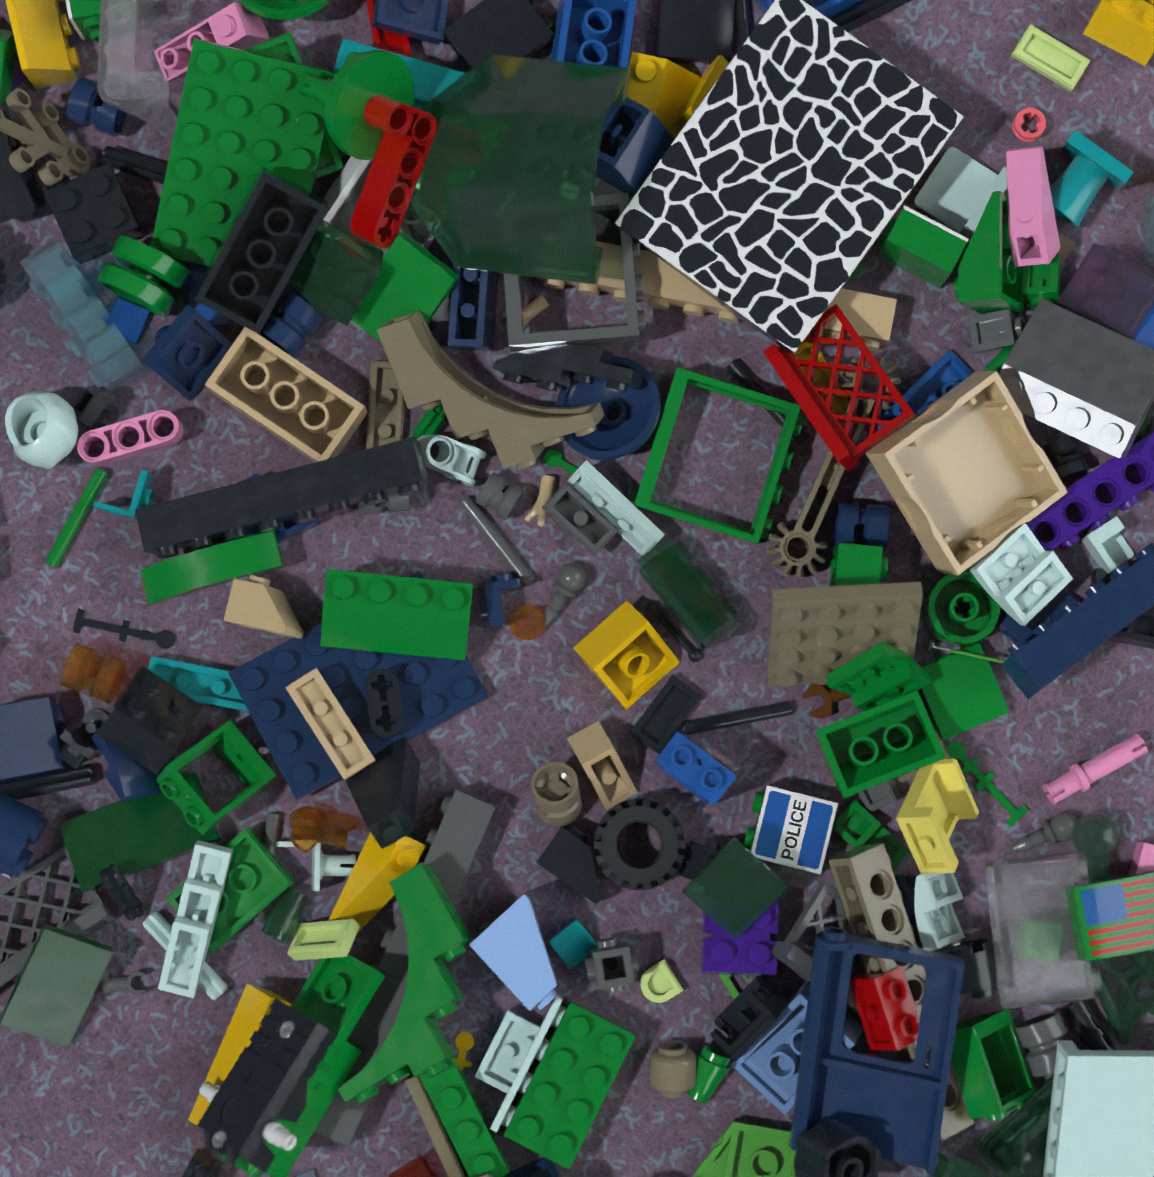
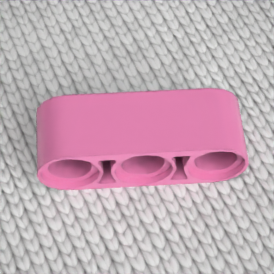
[77,410,184,467]

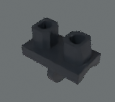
[59,708,108,769]

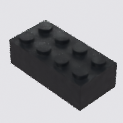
[194,166,328,334]

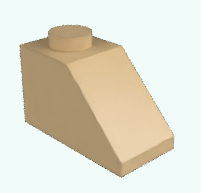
[223,575,304,639]
[567,721,638,810]

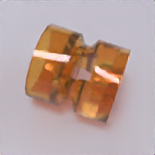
[60,642,127,704]

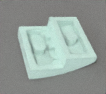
[969,523,1073,626]
[914,872,965,951]

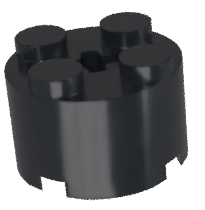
[933,938,1005,999]
[794,1119,881,1177]

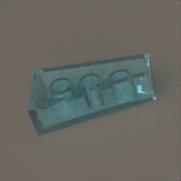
[20,238,147,392]

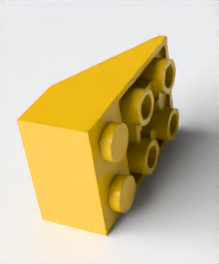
[1083,0,1154,66]

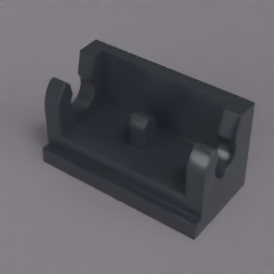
[711,975,788,1062]

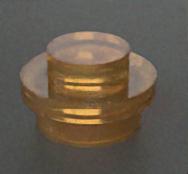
[509,605,545,641]

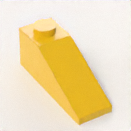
[328,832,426,933]

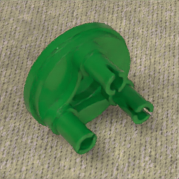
[298,50,414,160]

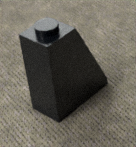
[345,736,420,849]

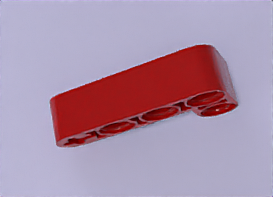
[350,94,437,248]

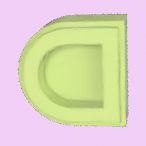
[640,959,684,1003]

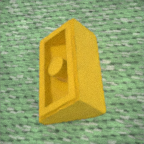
[675,55,729,127]

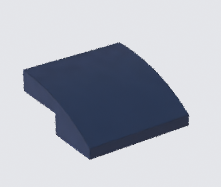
[91,728,175,802]

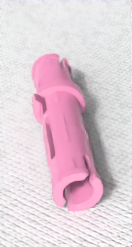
[1042,733,1148,805]

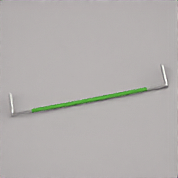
[929,640,1061,680]

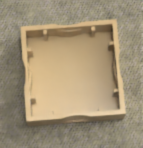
[866,371,1068,576]

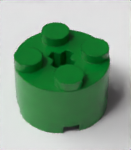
[922,571,1001,646]

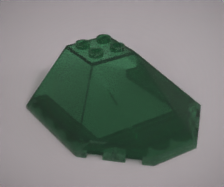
[409,54,630,285]

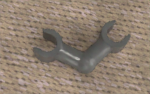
[98,969,148,995]

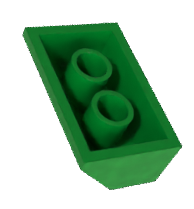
[814,690,946,799]

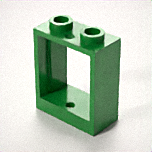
[156,720,276,836]
[951,1008,1036,1122]

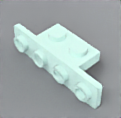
[475,994,566,1132]

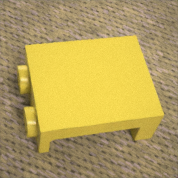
[896,759,979,874]

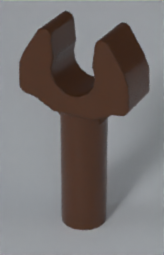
[801,684,851,719]

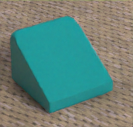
[548,919,597,970]

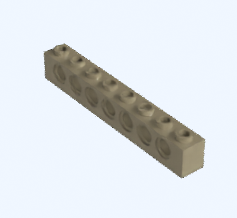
[829,843,975,1141]

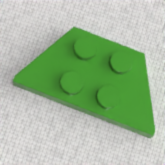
[692,1120,796,1177]

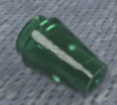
[261,887,308,945]

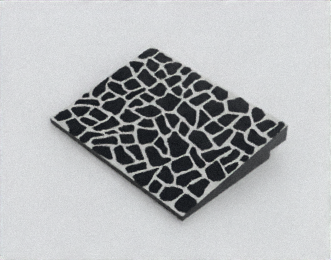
[614,0,964,353]

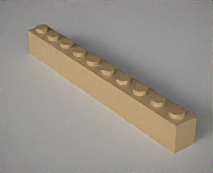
[537,231,897,351]

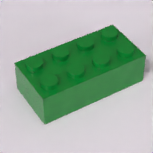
[503,1000,636,1169]

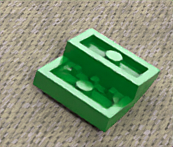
[825,642,932,711]
[919,642,1009,741]

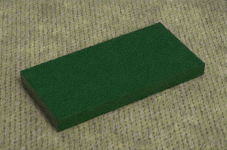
[59,772,221,893]

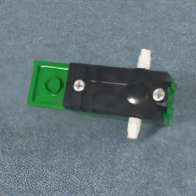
[197,955,385,1177]

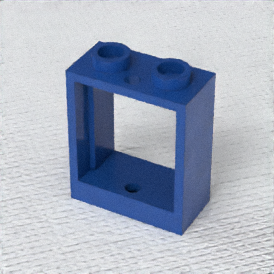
[653,731,737,806]

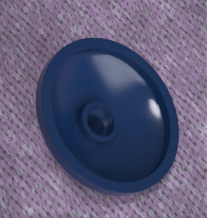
[556,356,661,460]

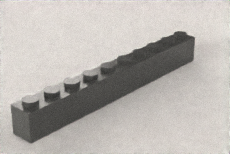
[314,789,496,1147]

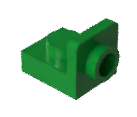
[1021,253,1063,310]

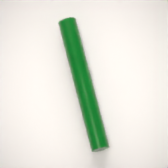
[44,468,109,568]

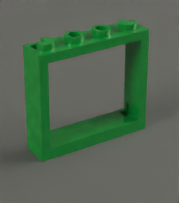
[634,367,805,545]

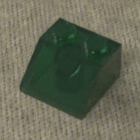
[289,219,384,326]

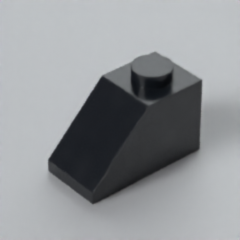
[536,825,601,905]

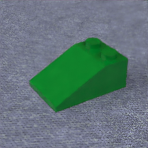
[954,191,1024,314]

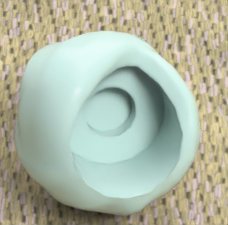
[5,391,78,469]

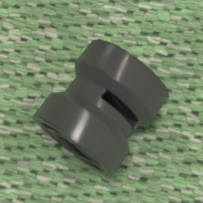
[475,472,524,521]

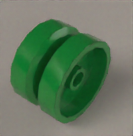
[96,235,190,317]

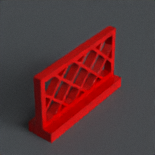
[763,304,916,471]

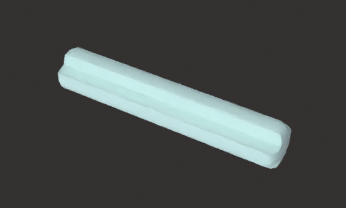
[143,911,228,1000]

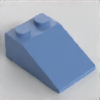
[731,981,864,1115]

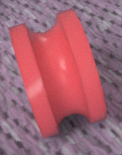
[1012,107,1046,142]

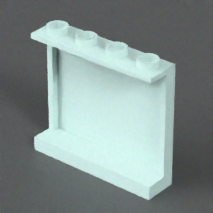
[1043,1040,1154,1177]

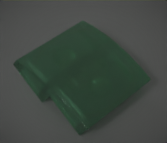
[683,837,788,939]

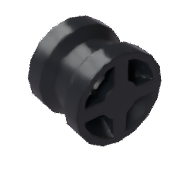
[182,1148,224,1177]

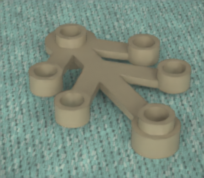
[0,88,90,186]

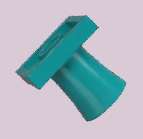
[1050,130,1134,228]

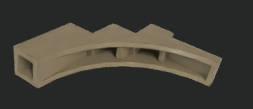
[376,310,605,469]

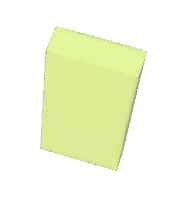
[1011,24,1091,92]
[287,918,360,961]

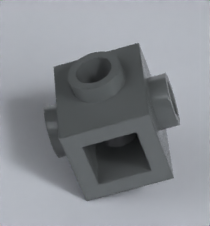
[585,937,639,993]

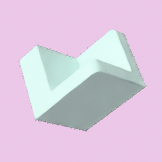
[1081,516,1134,574]

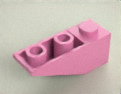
[154,2,270,83]
[1006,146,1061,267]

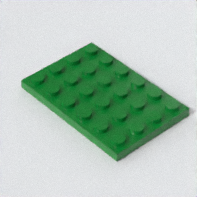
[151,38,337,284]

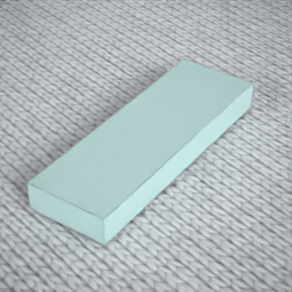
[567,460,665,557]

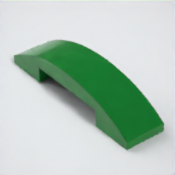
[140,531,284,605]

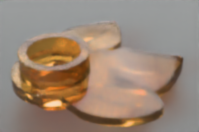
[289,806,358,853]

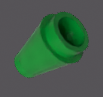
[688,1045,731,1103]

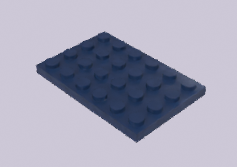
[228,571,488,801]

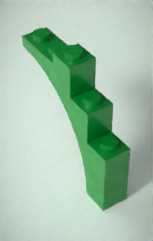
[338,863,473,1104]

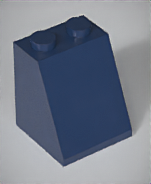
[0,696,70,783]

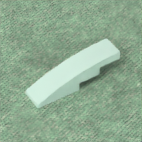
[158,840,233,998]

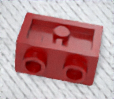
[850,967,920,1050]

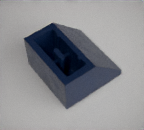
[580,93,674,197]

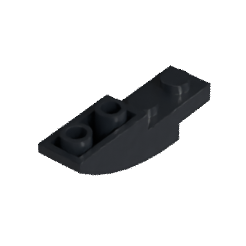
[493,344,643,392]

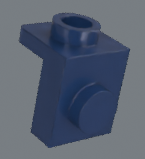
[479,574,521,629]

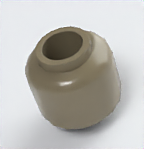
[649,1040,697,1098]

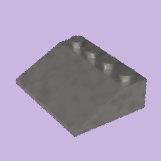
[999,298,1154,459]

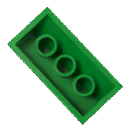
[320,569,473,661]

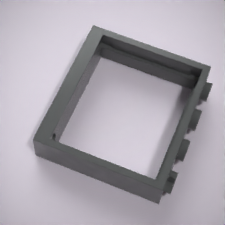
[499,193,646,352]

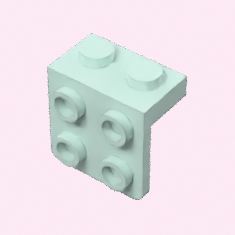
[914,147,1007,242]

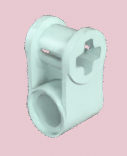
[417,434,487,487]

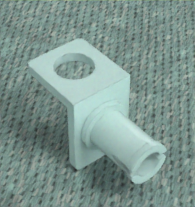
[276,841,356,891]

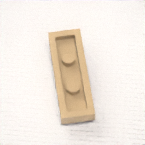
[285,668,375,781]

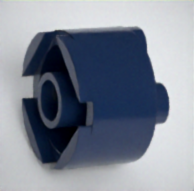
[0,794,49,879]

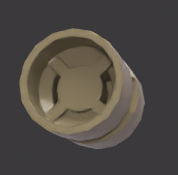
[531,762,582,827]

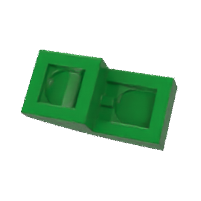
[832,800,910,871]

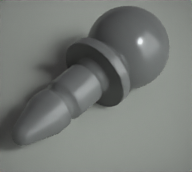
[542,563,586,626]
[1011,813,1079,852]

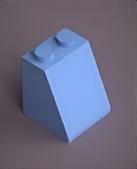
[469,892,557,1011]

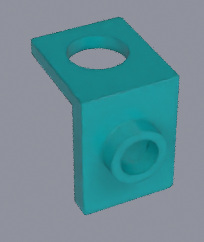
[93,469,154,520]

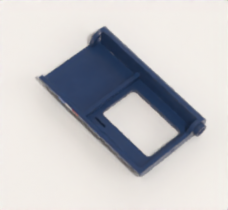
[789,927,965,1175]

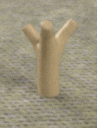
[502,295,549,327]
[525,475,557,527]

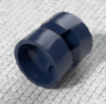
[66,77,131,137]
[260,291,325,359]
[833,501,890,552]

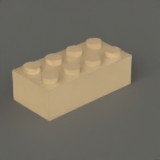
[205,327,368,462]

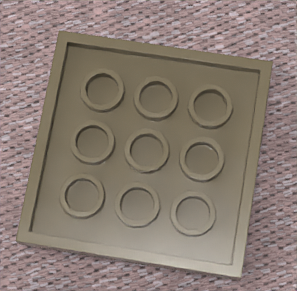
[766,582,923,687]

